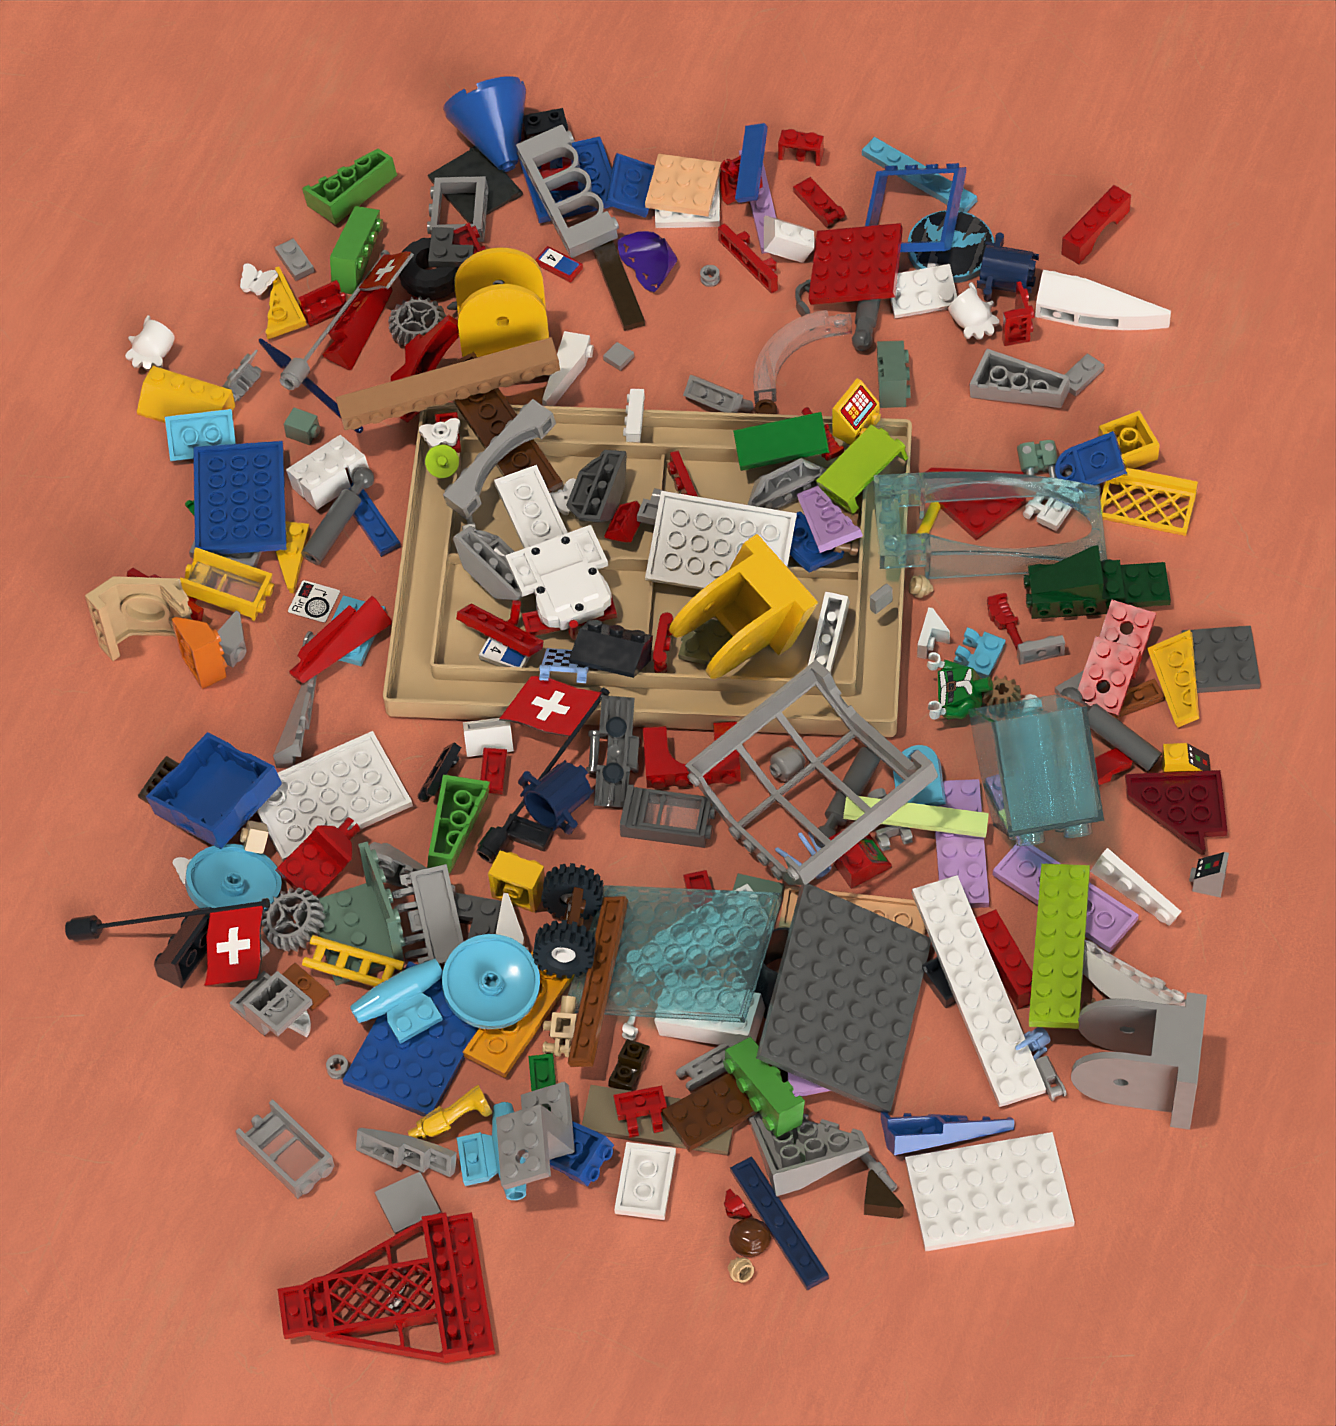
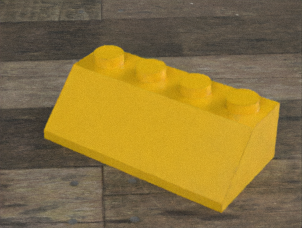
[137,366,235,423]

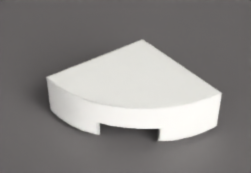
[288,1010,311,1037]

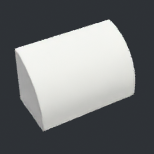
[463,718,514,757]

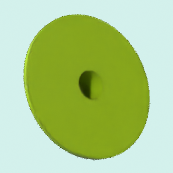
[425,445,459,478]

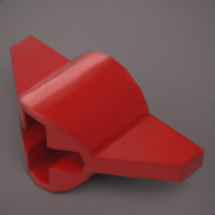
[724,1189,752,1218]

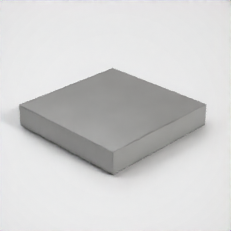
[375,1172,441,1235]

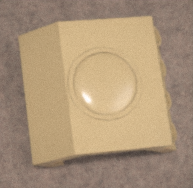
[85,576,192,661]

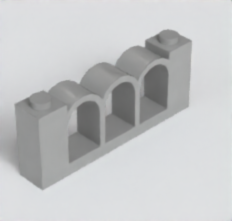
[516,124,619,258]

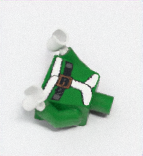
[927,652,993,720]

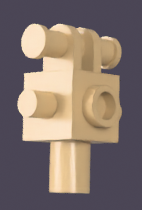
[543,996,578,1057]

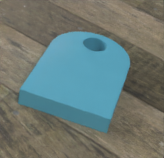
[893,745,946,806]

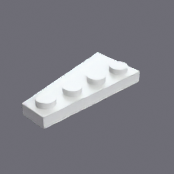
[1090,848,1182,926]

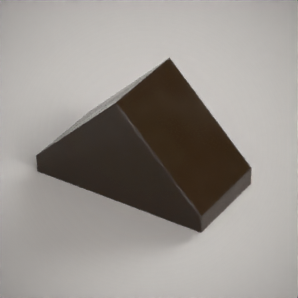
[864,1169,904,1219]

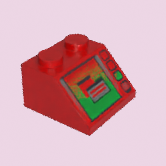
[829,829,892,889]

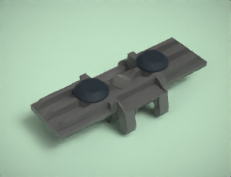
[586,695,641,808]

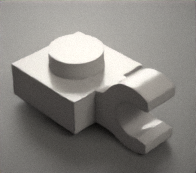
[637,488,663,525]

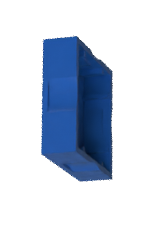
[146,732,282,849]

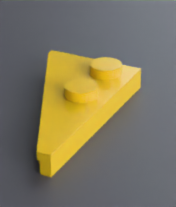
[265,266,307,339]
[276,521,310,594]

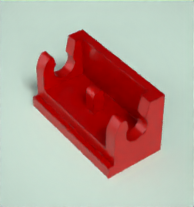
[298,280,347,327]

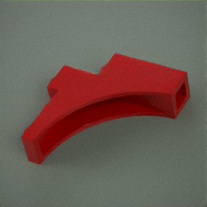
[391,314,459,423]

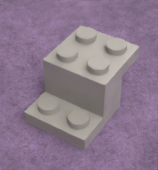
[230,971,313,1036]

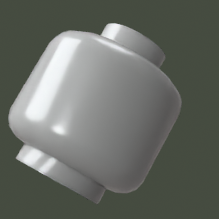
[769,747,805,782]

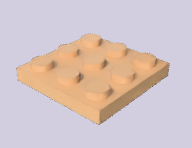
[645,154,721,217]

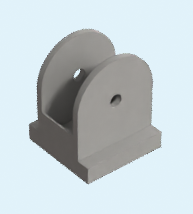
[1071,992,1207,1130]

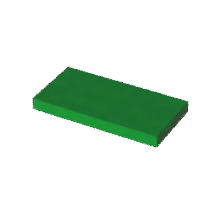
[733,412,829,471]

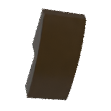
[608,1039,650,1091]

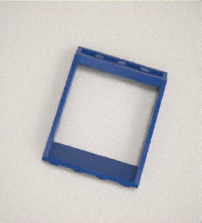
[865,163,966,252]

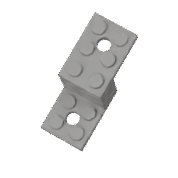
[496,1081,575,1190]

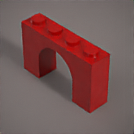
[643,721,741,789]

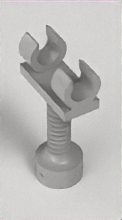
[867,788,913,851]

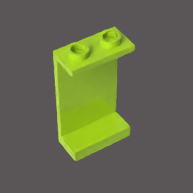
[816,424,908,514]

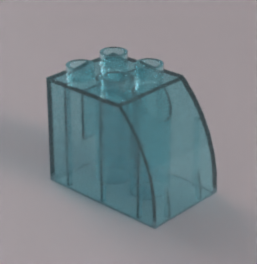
[968,694,1104,846]

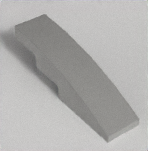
[356,1128,457,1177]

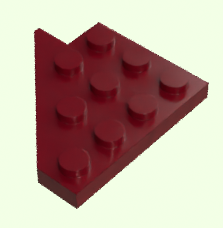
[1125,770,1228,855]

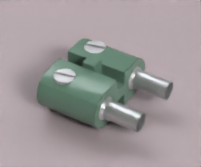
[1017,440,1058,486]

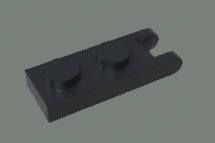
[418,742,462,801]

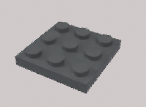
[1181,626,1261,693]

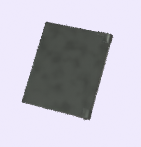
[428,146,523,224]

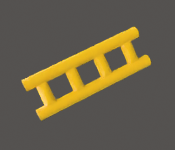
[302,935,405,987]

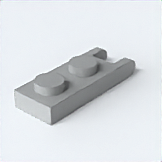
[676,1044,729,1091]

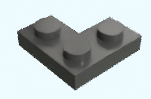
[428,227,474,267]
[454,893,502,939]

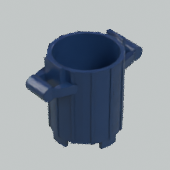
[977,232,1039,301]
[518,760,594,835]

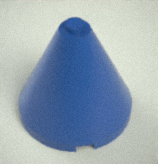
[443,76,526,172]

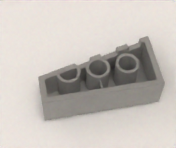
[969,349,1070,408]

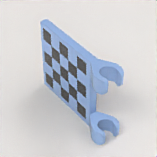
[539,648,589,684]

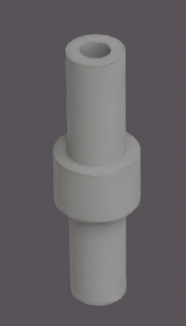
[860,1152,897,1192]

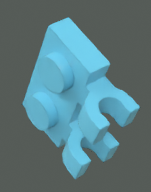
[954,627,1006,678]

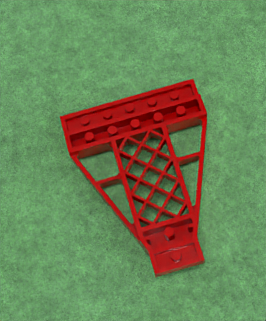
[277,1212,495,1363]

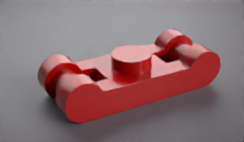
[653,612,673,673]

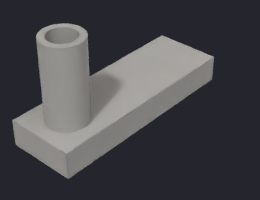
[683,375,753,413]

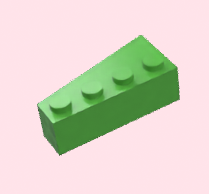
[302,148,397,225]
[330,206,383,294]
[427,774,490,873]
[723,1037,805,1138]

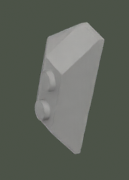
[748,458,826,510]
[453,526,522,600]

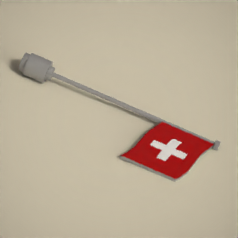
[280,250,414,390]

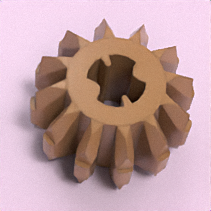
[982,675,1021,715]

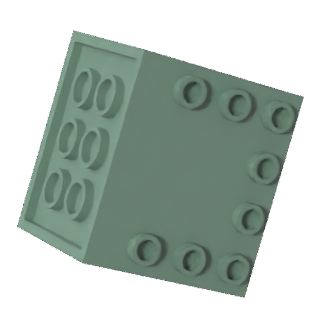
[318,842,406,986]

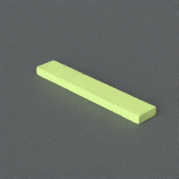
[843,796,989,838]

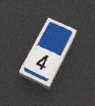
[479,637,531,668]

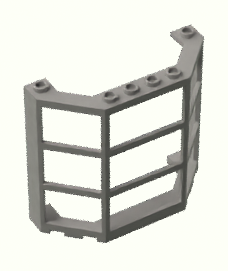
[685,660,938,885]

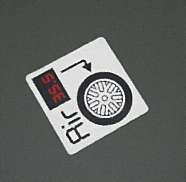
[288,580,340,623]

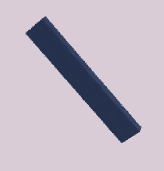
[730,1156,829,1290]

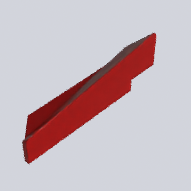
[322,286,393,370]
[289,596,392,683]

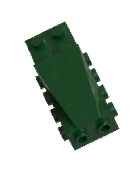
[1023,545,1171,619]

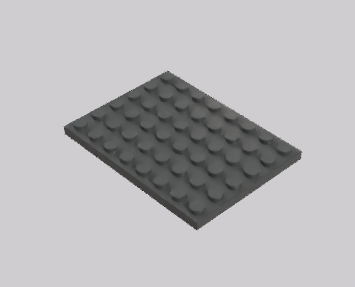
[756,883,931,1113]

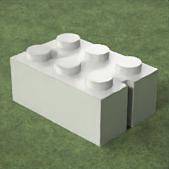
[286,435,369,510]

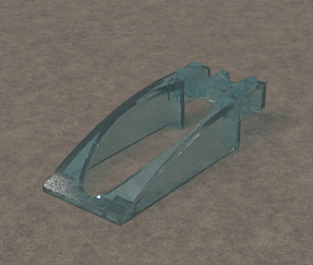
[873,471,1107,579]

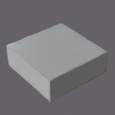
[603,342,634,371]
[870,584,893,614]

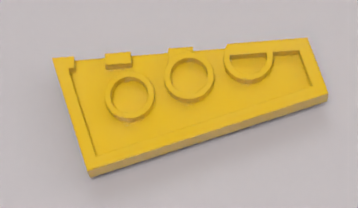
[1147,630,1199,728]

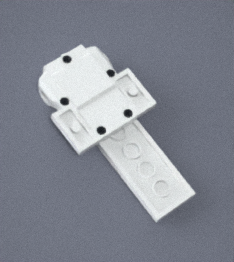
[494,465,612,631]

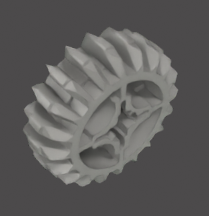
[388,296,446,346]
[262,887,326,952]

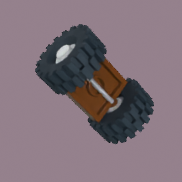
[533,863,604,978]

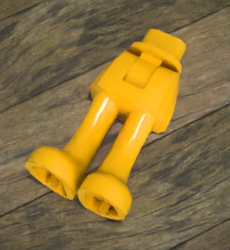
[407,1085,493,1140]

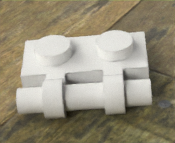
[1023,481,1079,531]

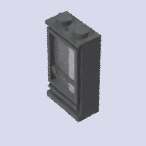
[620,784,716,848]

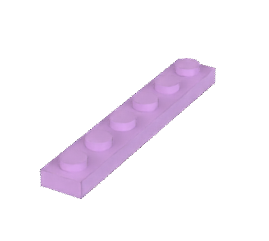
[739,150,776,254]

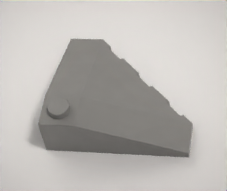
[748,1113,870,1196]

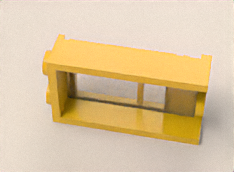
[180,547,274,621]

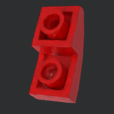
[1078,748,1132,787]

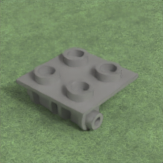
[222,349,262,402]

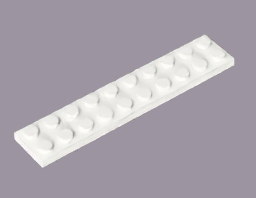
[912,875,1046,1107]

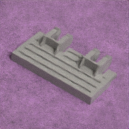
[391,864,464,965]

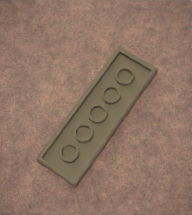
[582,1085,733,1155]

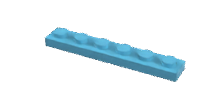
[862,137,977,213]

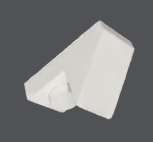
[917,607,950,659]

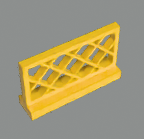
[1097,467,1198,536]

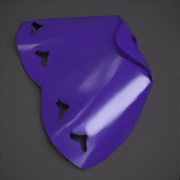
[618,231,677,292]

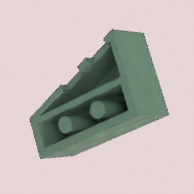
[877,341,911,408]

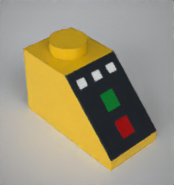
[1161,743,1211,772]

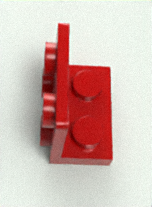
[1002,281,1034,346]

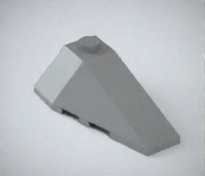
[369,842,456,898]

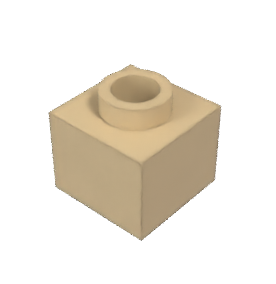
[240,820,269,854]

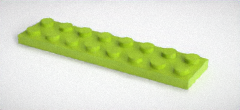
[1029,863,1090,1029]

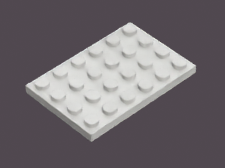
[645,491,797,590]
[256,731,413,862]
[905,1132,1075,1251]

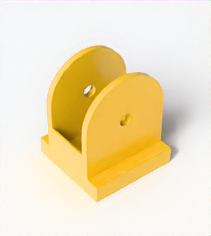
[455,248,549,357]
[669,534,818,679]

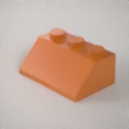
[172,617,227,690]

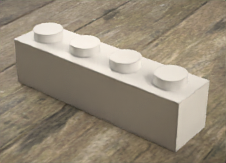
[623,389,645,442]

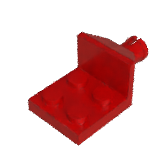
[275,817,361,896]

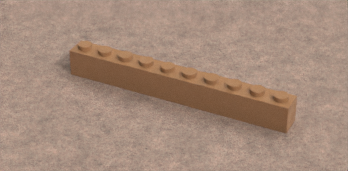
[335,337,560,430]

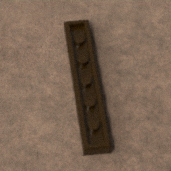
[592,240,645,331]

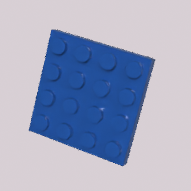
[519,136,612,224]

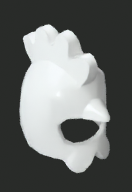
[948,282,1000,340]
[125,315,175,371]

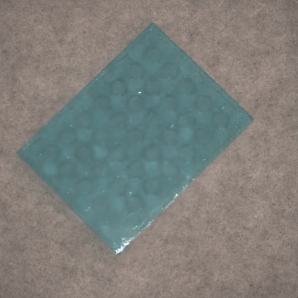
[568,885,782,1023]

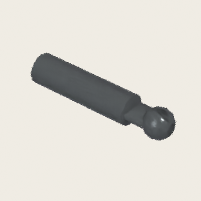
[852,299,881,351]
[301,467,375,565]
[1059,687,1162,772]
[813,747,881,848]

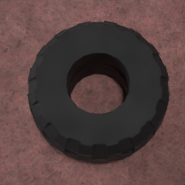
[399,238,459,300]

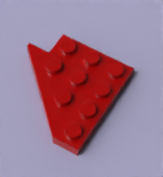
[915,467,1026,540]

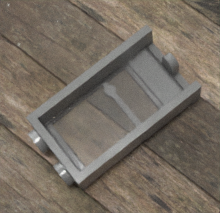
[235,1099,335,1199]

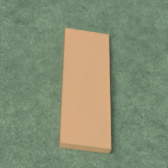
[779,886,926,935]

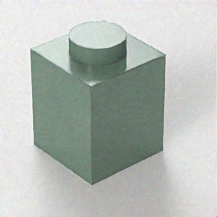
[284,408,321,445]

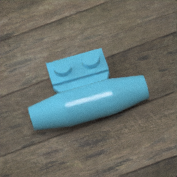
[350,959,443,1044]
[457,1102,526,1200]

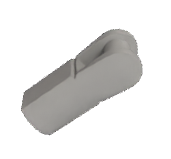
[1035,1056,1067,1101]

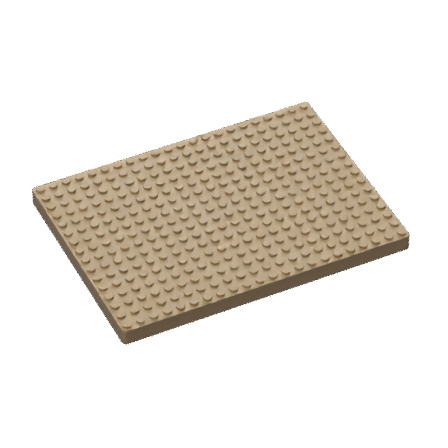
[383,402,912,737]

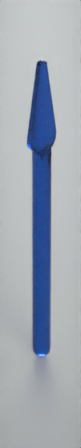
[259,339,364,433]

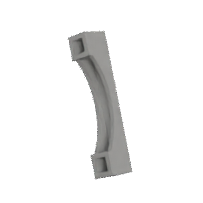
[443,399,556,520]

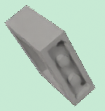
[427,176,489,242]

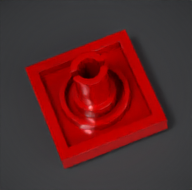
[719,155,763,205]

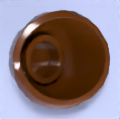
[729,1218,771,1257]

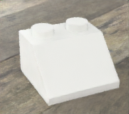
[764,215,814,263]

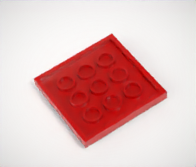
[808,223,903,305]

